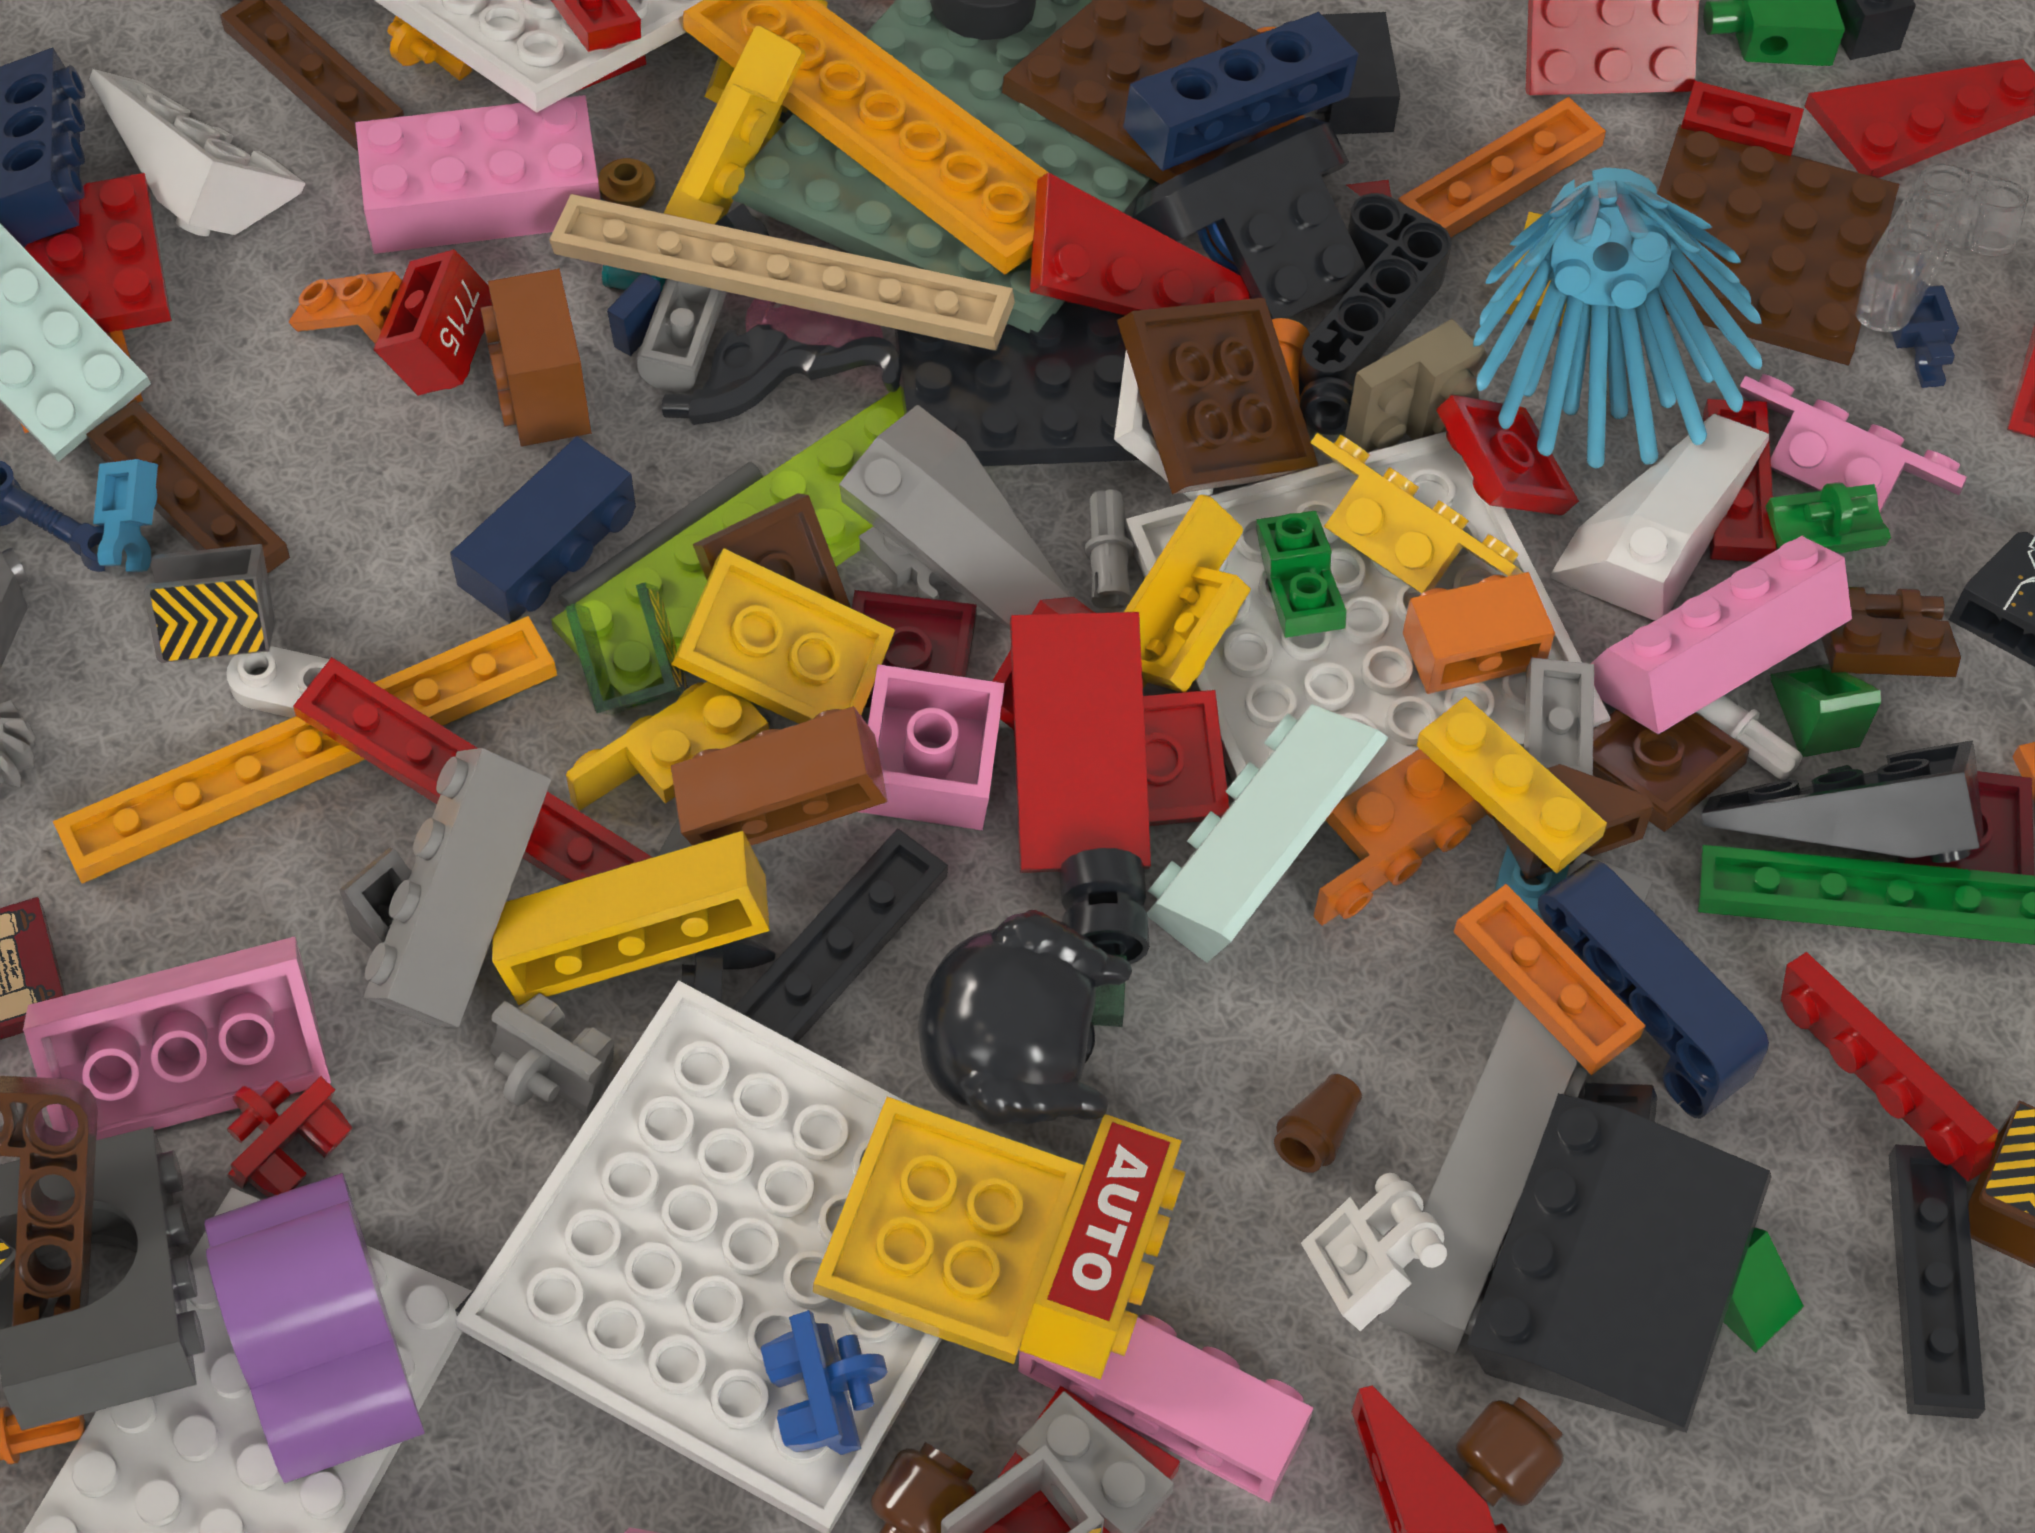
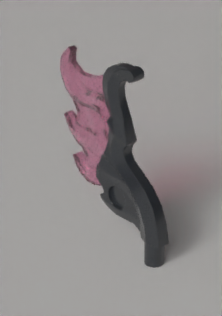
[662,298,902,425]

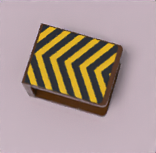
[1968,1100,2035,1268]

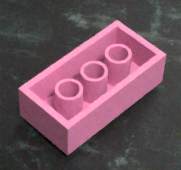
[355,95,601,254]

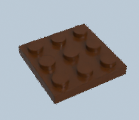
[1117,297,1319,495]

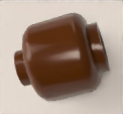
[1456,1397,1564,1507]
[871,1442,977,1533]

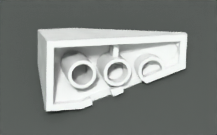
[89,69,305,236]
[1551,414,1769,620]

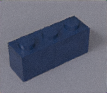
[450,436,636,624]

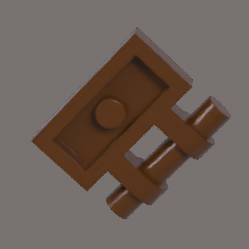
[1821,587,1961,677]

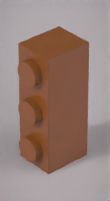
[671,706,888,846]

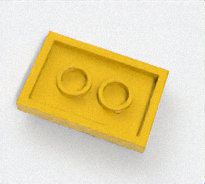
[672,548,895,724]

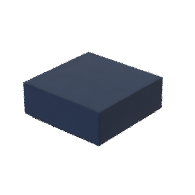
[607,273,661,356]

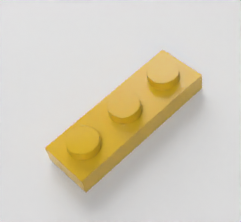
[1417,696,1607,873]

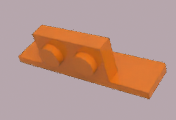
[1313,749,1493,926]

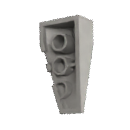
[839,405,1072,630]

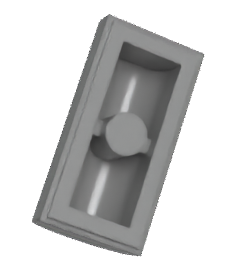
[637,279,727,393]

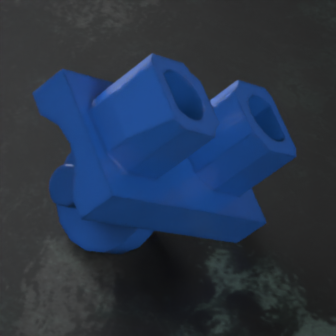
[761,1310,888,1455]

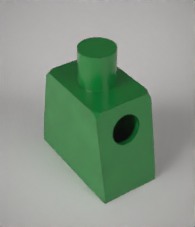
[1703,0,1845,66]

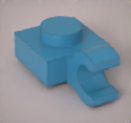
[93,459,158,572]

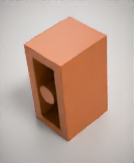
[1403,572,1555,694]

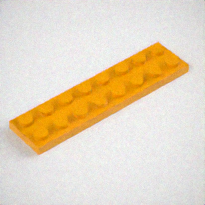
[683,0,1048,275]

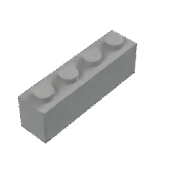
[363,748,552,1027]

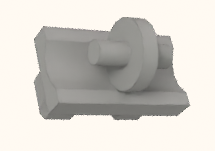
[491,993,614,1114]

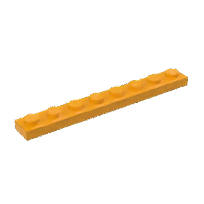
[53,616,557,884]

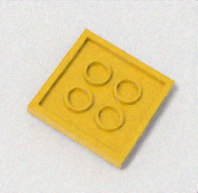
[813,1096,1084,1364]

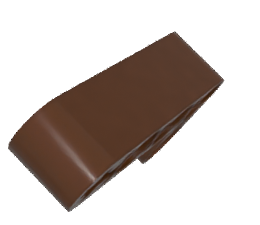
[0,1076,98,1326]

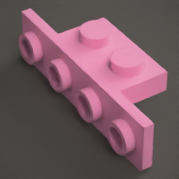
[1740,374,1967,512]

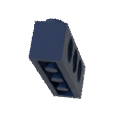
[1123,11,1359,171]
[0,47,85,246]

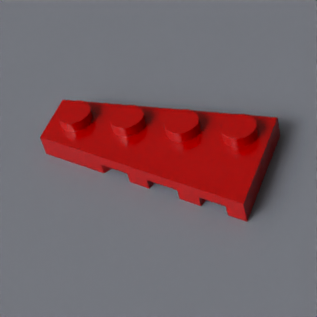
[1805,59,2035,178]
[1030,172,1249,315]

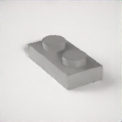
[1524,657,1594,776]
[1016,1391,1175,1533]

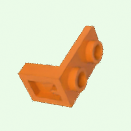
[289,271,402,345]

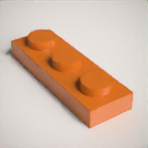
[1454,884,1646,1075]

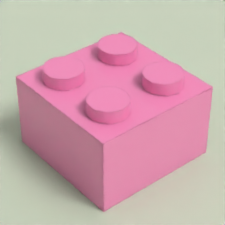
[858,664,1005,830]

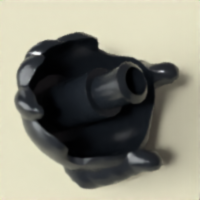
[918,910,1132,1125]

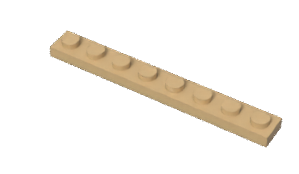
[549,194,1015,351]

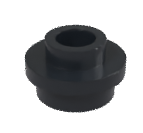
[1300,377,1354,435]

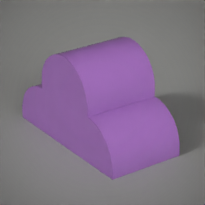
[205,1173,425,1484]

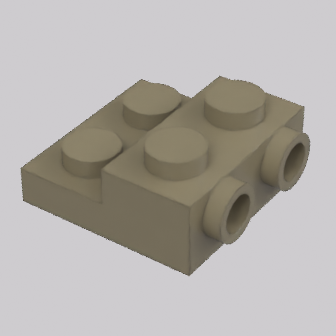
[1345,319,1488,453]

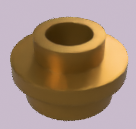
[598,158,655,208]

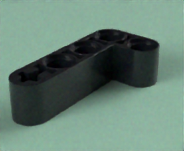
[1299,193,1451,405]

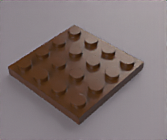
[1002,0,1261,184]
[1657,124,1900,366]

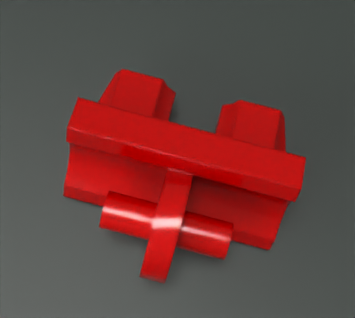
[227,1076,352,1197]

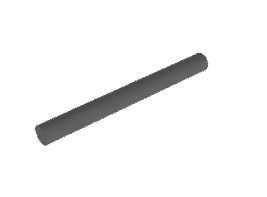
[558,462,763,609]

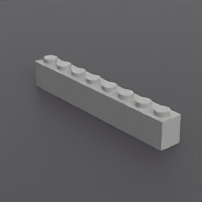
[1378,853,1655,1354]

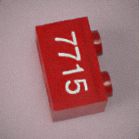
[374,249,492,396]

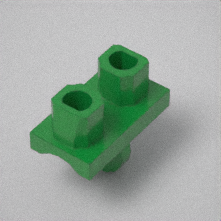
[1765,482,1891,553]

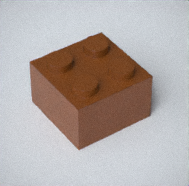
[480,268,592,447]

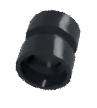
[1060,848,1150,964]

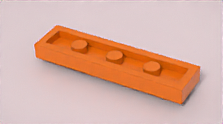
[1398,97,1606,237]

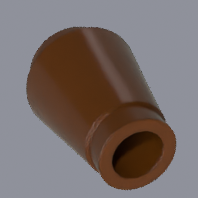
[1274,1074,1362,1173]

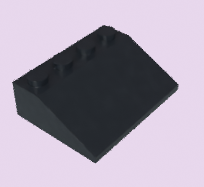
[1467,1093,1772,1433]

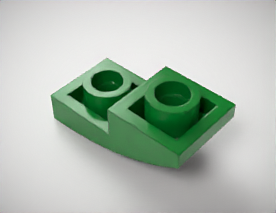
[1256,511,1347,638]

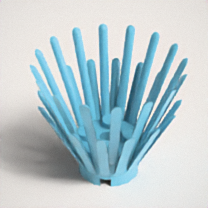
[1473,167,1762,468]

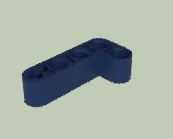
[1538,860,1769,1119]

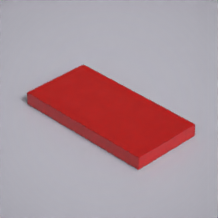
[1010,612,1151,873]

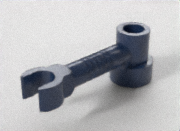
[0,461,105,572]

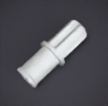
[1696,695,1803,780]

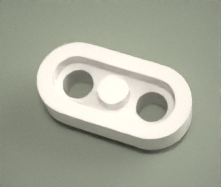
[226,646,329,718]

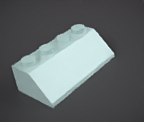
[1147,704,1388,963]

